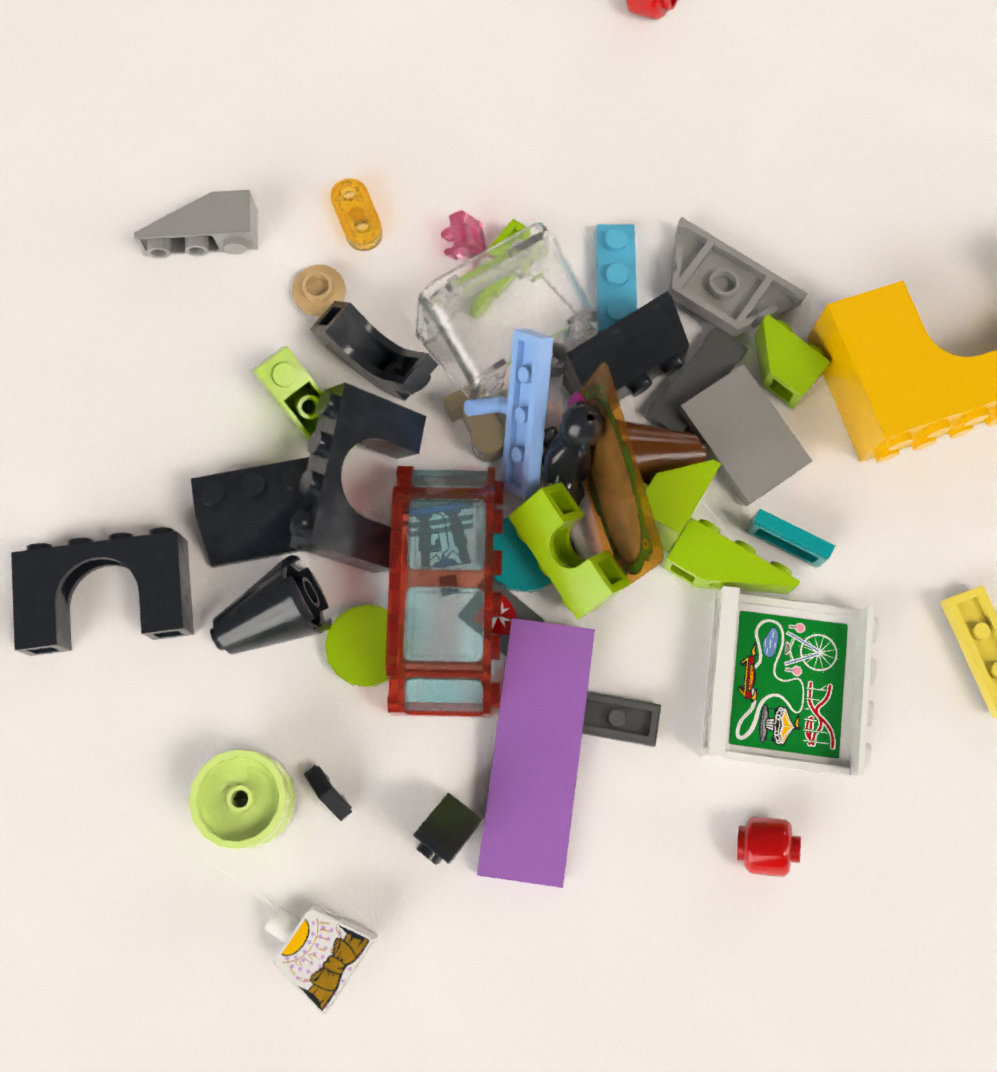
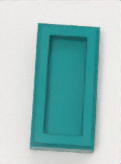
[746,509,835,567]

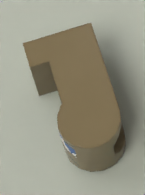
[443,381,505,463]

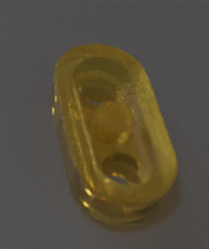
[330,178,383,251]

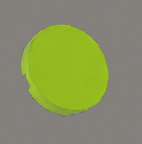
[325,604,409,688]

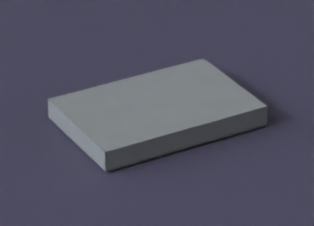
[677,364,812,507]

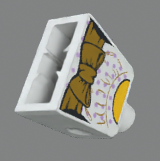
[265,905,378,1015]

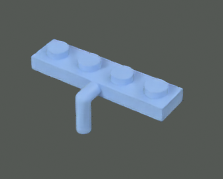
[464,328,554,500]

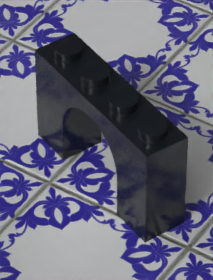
[289,382,426,573]
[11,527,194,656]

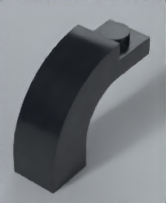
[310,301,439,401]

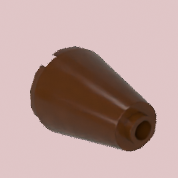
[616,419,706,489]

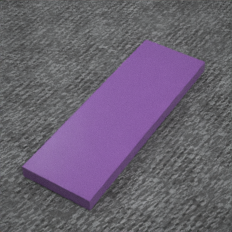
[477,618,595,888]

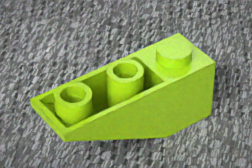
[250,346,356,449]
[662,517,801,595]

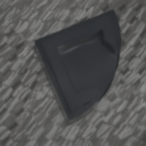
[304,765,352,821]

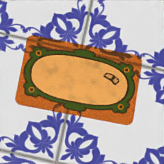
[566,362,664,584]

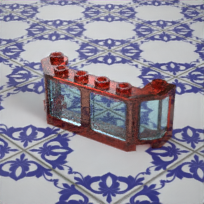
[385,466,504,718]

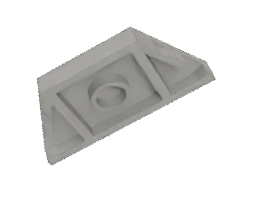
[669,217,808,337]

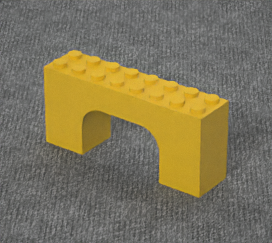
[807,280,997,463]

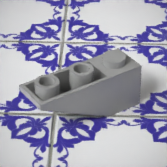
[134,190,258,258]

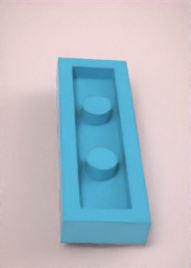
[596,224,637,333]

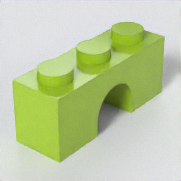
[508,482,631,620]

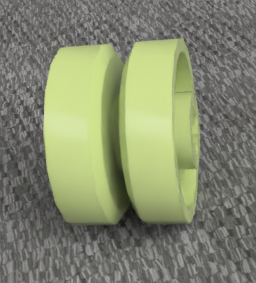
[189,749,297,849]

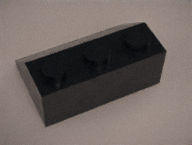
[562,291,690,412]
[191,457,309,568]

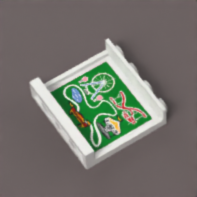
[701,586,879,777]

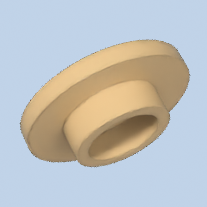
[292,265,346,316]

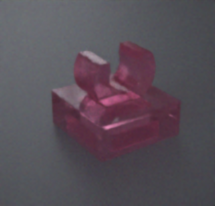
[441,209,487,262]

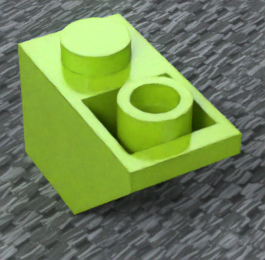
[755,314,831,410]

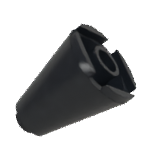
[210,555,332,655]

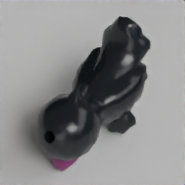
[542,392,604,507]

